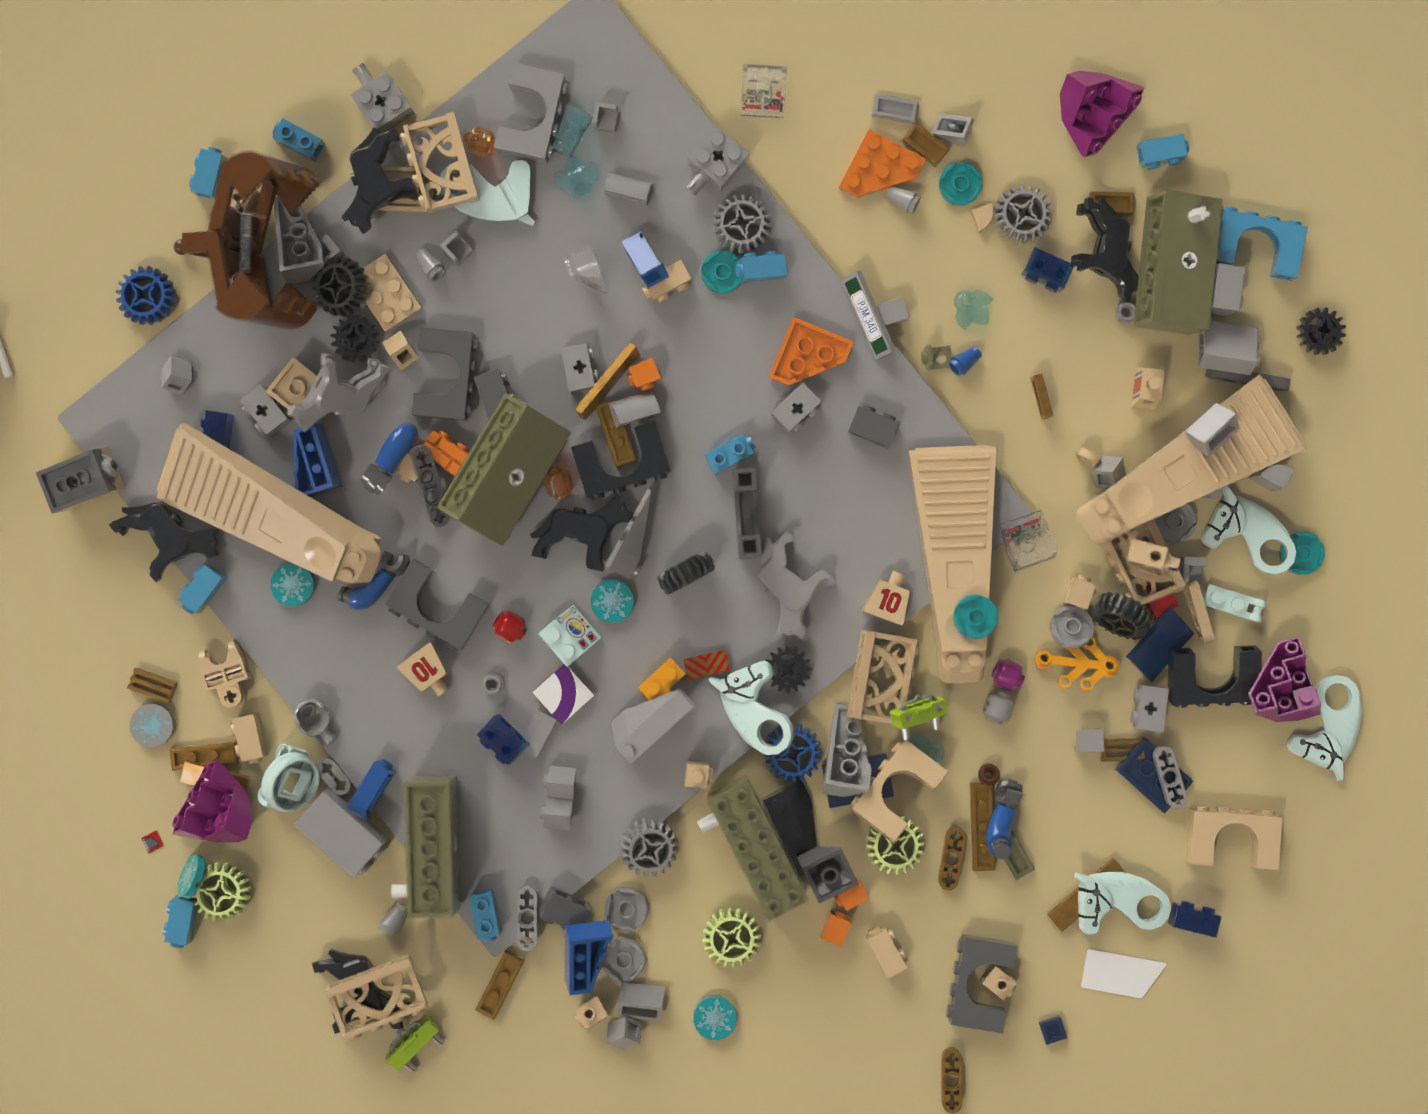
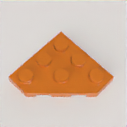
[839,129,926,198]
[768,317,854,386]

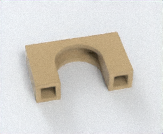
[851,740,948,844]
[1186,806,1282,870]

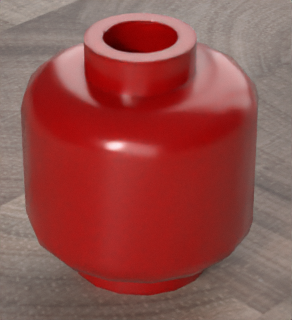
[492,611,527,643]

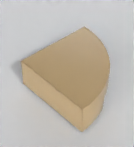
[971,203,993,232]

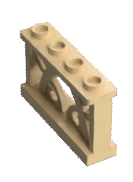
[401,112,479,214]
[1101,519,1186,606]
[846,630,918,724]
[324,953,428,1040]

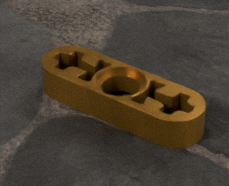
[938,826,966,891]
[941,1047,962,1114]

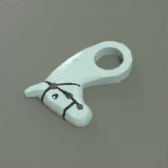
[1201,486,1296,575]
[1074,872,1171,935]

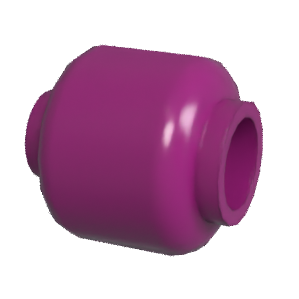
[991,659,1025,691]

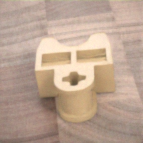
[198,640,252,708]

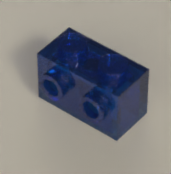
[1021,247,1074,293]
[201,410,234,449]
[477,714,530,765]
[1168,901,1222,938]

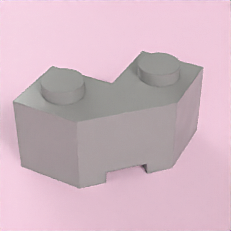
[540,766,576,830]

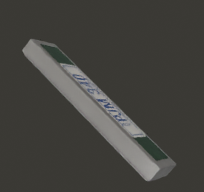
[841,271,896,360]

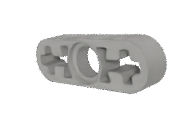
[1152,746,1187,809]
[517,885,538,951]

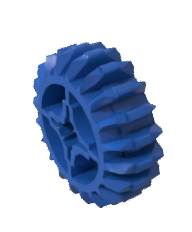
[116,266,176,325]
[763,723,822,783]

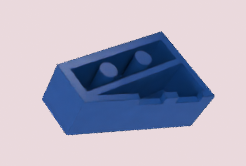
[293,423,342,497]
[565,920,613,995]

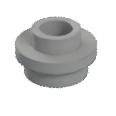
[1115,301,1135,323]
[482,673,504,695]

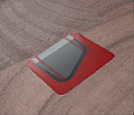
[141,831,163,853]

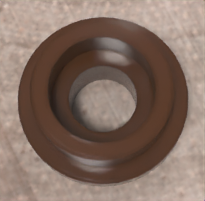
[978,764,1000,786]

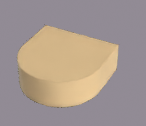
[1076,448,1101,466]

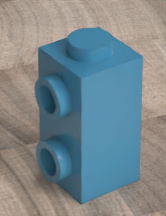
[272,118,325,162]
[1136,134,1189,170]
[189,147,227,200]
[735,251,787,283]
[705,434,755,475]
[178,565,227,614]
[469,889,501,942]
[163,895,198,948]

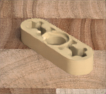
[1185,581,1214,644]

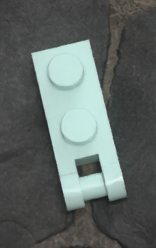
[1203,584,1267,623]

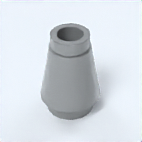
[887,186,921,213]
[415,248,446,281]
[378,903,407,937]

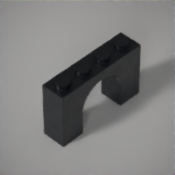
[571,421,671,501]
[1168,645,1262,708]

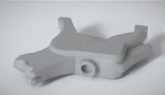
[287,353,390,432]
[757,529,836,640]

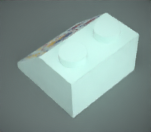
[538,605,602,667]

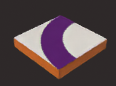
[532,664,594,725]

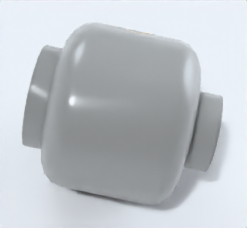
[983,691,1015,725]

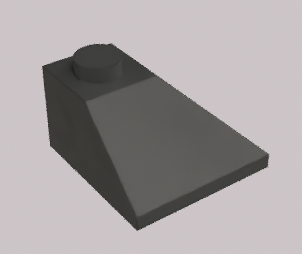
[797,846,859,904]

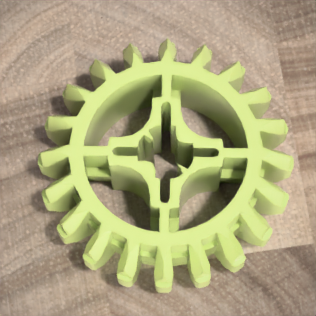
[866,816,925,875]
[192,862,251,922]
[702,908,761,968]

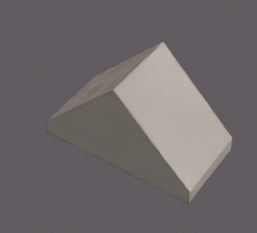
[932,114,974,147]

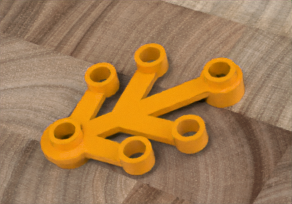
[1034,636,1120,692]

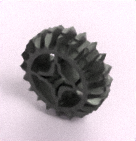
[312,257,370,317]
[657,551,715,594]
[1092,592,1153,640]

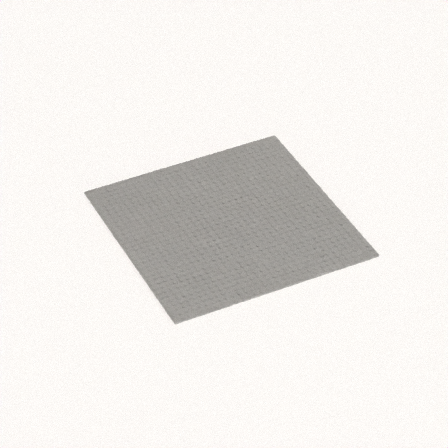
[58,0,1034,957]

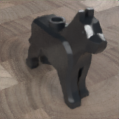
[342,127,419,234]
[1070,197,1139,301]
[530,495,635,572]
[109,502,220,582]
[312,948,411,1034]

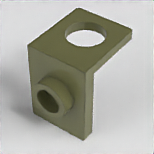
[921,345,951,370]

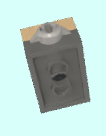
[36,447,125,514]

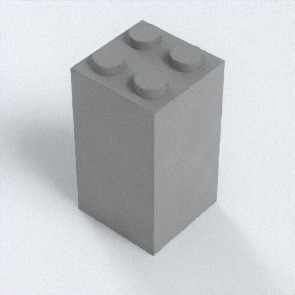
[293,788,390,877]

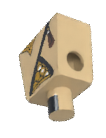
[1127,539,1180,576]

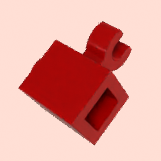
[1145,582,1179,618]

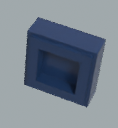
[1039,1016,1067,1045]

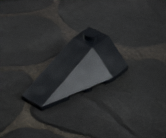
[763,780,817,877]

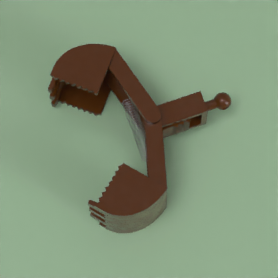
[173,151,320,330]

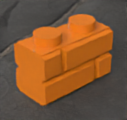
[419,430,470,476]

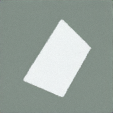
[1081,949,1167,998]

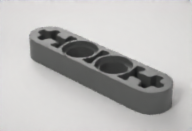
[1205,369,1291,391]
[410,444,449,527]

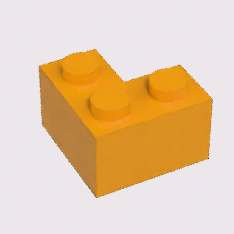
[638,657,686,701]

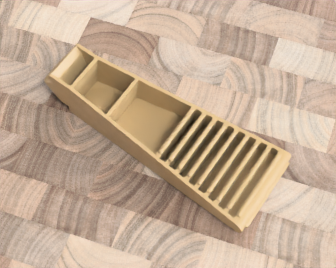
[1077,374,1307,546]
[156,424,381,583]
[908,445,996,683]

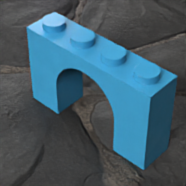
[1216,207,1308,281]

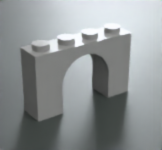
[494,62,568,164]

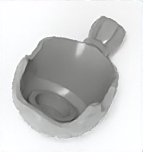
[293,699,337,745]

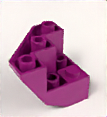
[1060,71,1144,157]
[1249,636,1321,722]
[172,760,253,842]

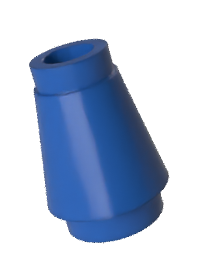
[949,346,982,376]

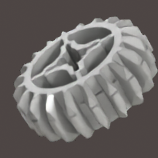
[993,184,1053,244]
[713,194,772,254]
[620,818,679,877]

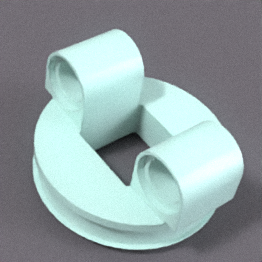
[258,744,320,812]

